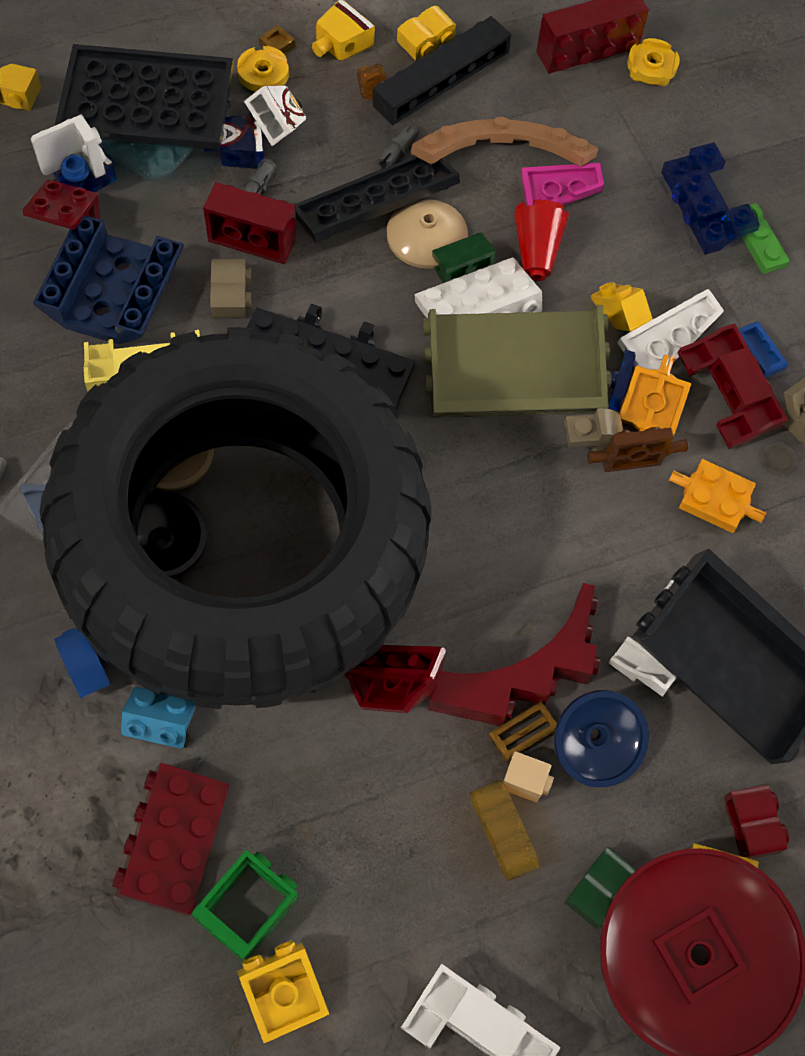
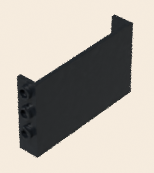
[632,549,805,764]

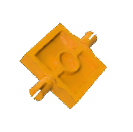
[619,355,691,437]
[669,459,766,533]

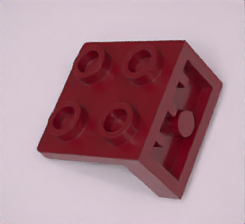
[23,179,100,229]

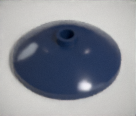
[554,690,649,787]

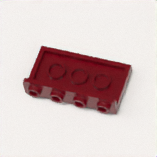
[112,763,230,916]

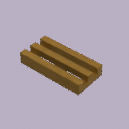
[488,701,557,763]

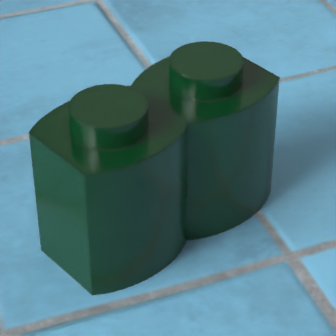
[564,847,636,929]

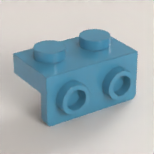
[121,686,196,749]

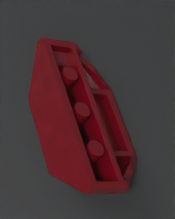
[345,645,446,713]

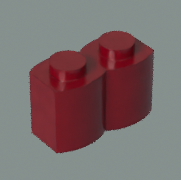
[724,784,789,859]

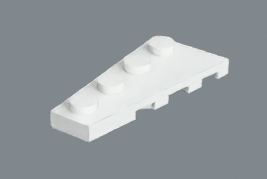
[617,289,724,370]

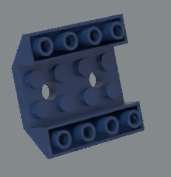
[33,215,184,345]

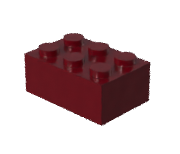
[203,182,296,265]

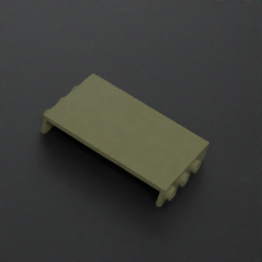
[423,305,611,418]

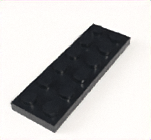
[294,156,460,242]

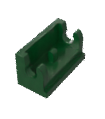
[432,232,496,283]

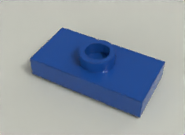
[739,321,788,378]

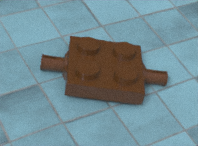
[587,427,688,473]

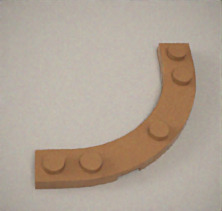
[411,117,598,167]

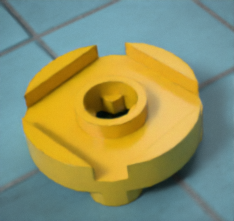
[627,38,680,86]
[237,46,289,92]

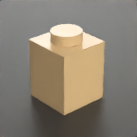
[501,751,554,803]

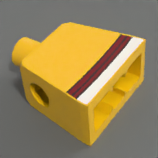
[312,0,375,60]

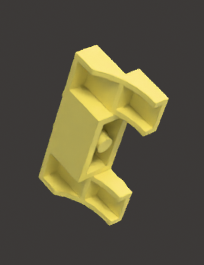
[83,330,200,392]

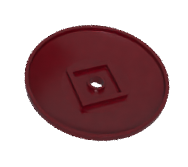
[600,848,805,1056]

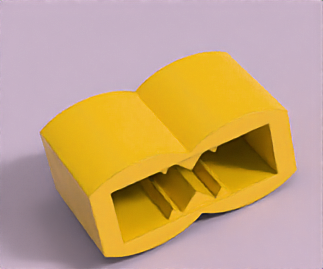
[397,6,456,61]

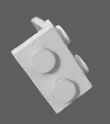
[31,114,106,178]

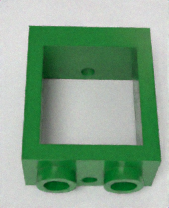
[191,849,299,962]

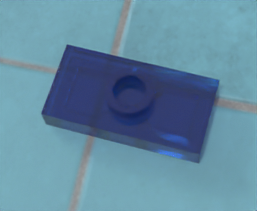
[608,349,636,412]

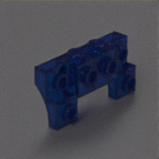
[661,142,760,255]

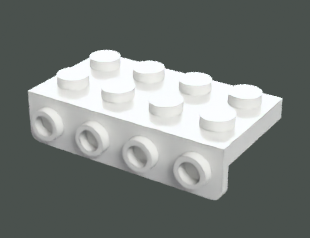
[414,257,542,318]

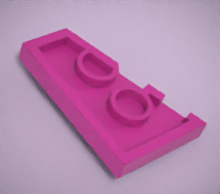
[520,163,604,206]

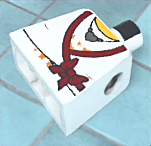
[244,86,306,146]

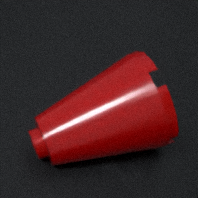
[514,199,569,281]

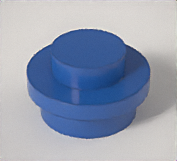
[61,155,90,182]

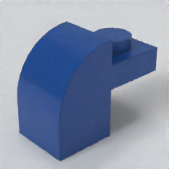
[54,628,110,698]

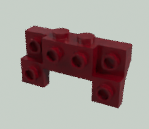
[677,323,788,449]

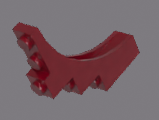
[428,583,601,726]

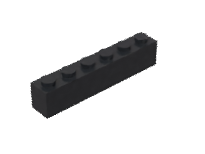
[373,16,512,126]

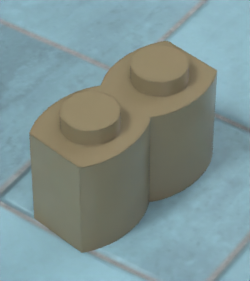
[210,259,252,318]

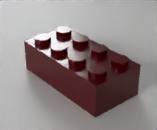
[536,0,649,74]

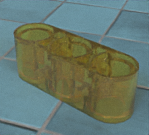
[469,780,540,881]

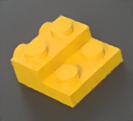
[237,941,330,1043]

